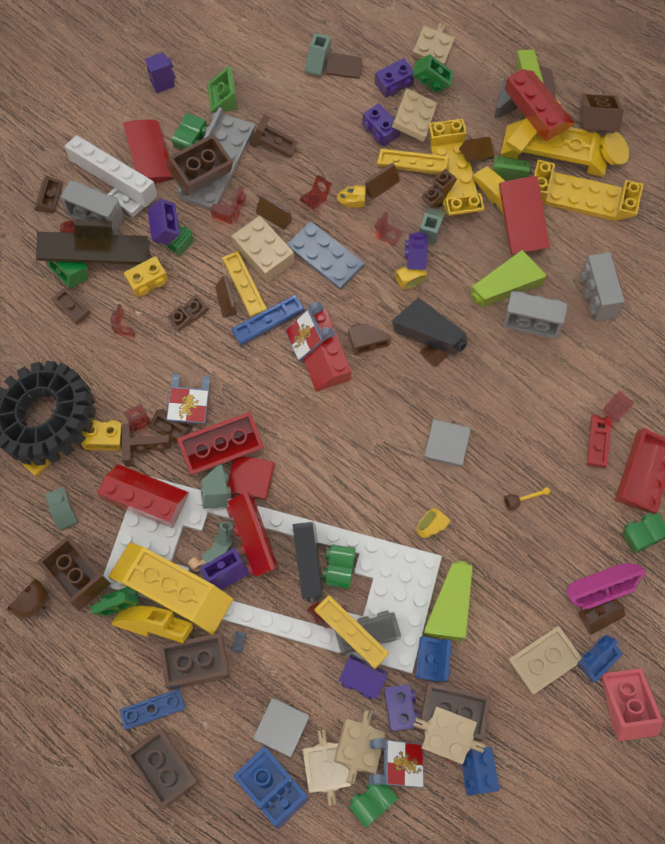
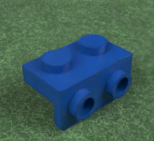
[578,635,623,683]
[415,636,452,683]
[461,747,500,796]

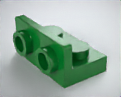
[90,587,140,617]

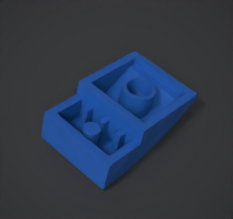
[233,746,310,829]

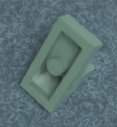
[45,487,78,531]

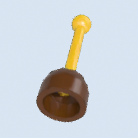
[504,487,550,511]

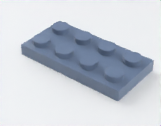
[287,221,364,290]

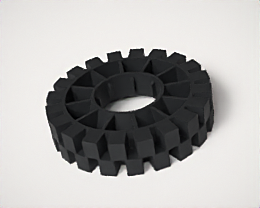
[0,361,96,466]

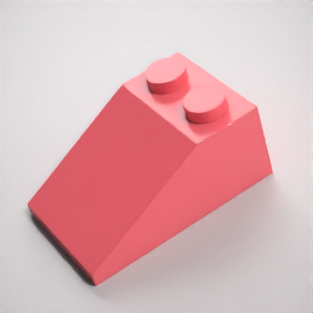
[601,668,663,741]

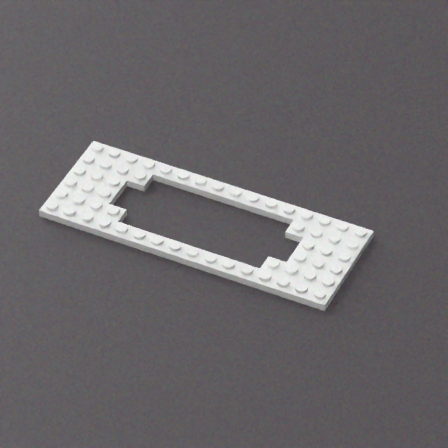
[104,477,442,674]

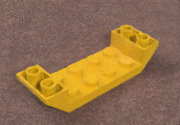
[429,119,484,216]
[500,119,607,177]
[534,160,643,221]
[108,542,234,635]

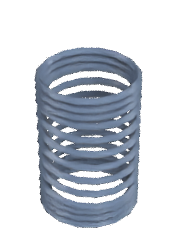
[231,631,247,652]

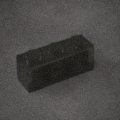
[334,610,401,656]

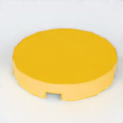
[600,131,629,166]

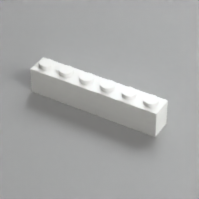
[64,135,158,207]

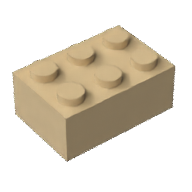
[231,216,295,283]

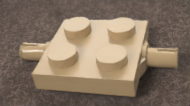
[412,23,455,64]
[413,706,485,764]
[334,711,386,784]
[303,730,351,806]

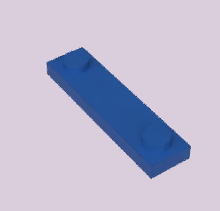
[231,295,305,346]

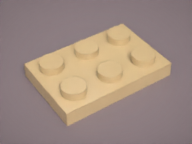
[392,88,437,141]
[508,626,582,695]

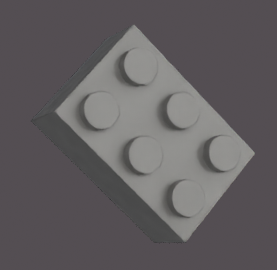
[60,180,125,235]
[580,252,624,322]
[502,291,568,339]

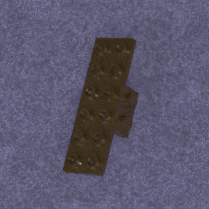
[36,220,149,264]

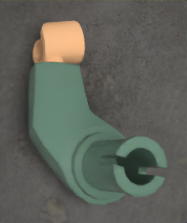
[188,521,233,572]

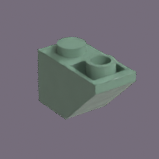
[305,33,331,77]
[419,207,446,244]
[201,465,231,509]

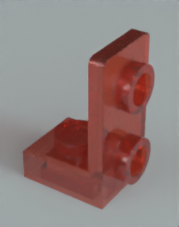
[211,186,246,224]

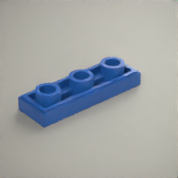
[119,689,186,730]

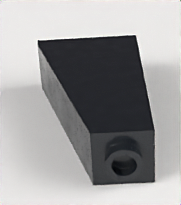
[392,297,468,356]
[292,522,324,602]

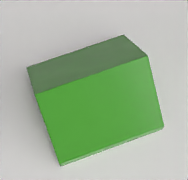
[207,66,237,113]
[492,156,530,181]

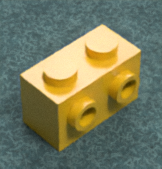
[124,256,168,298]
[81,420,122,451]

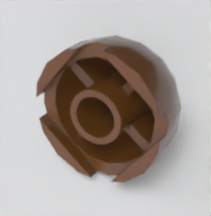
[6,578,48,619]

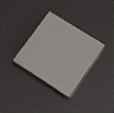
[424,419,471,467]
[253,698,310,757]

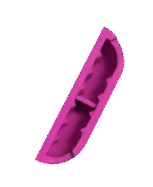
[567,563,645,609]

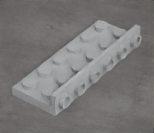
[177,107,256,212]

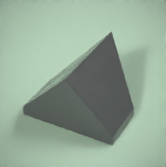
[494,80,518,119]

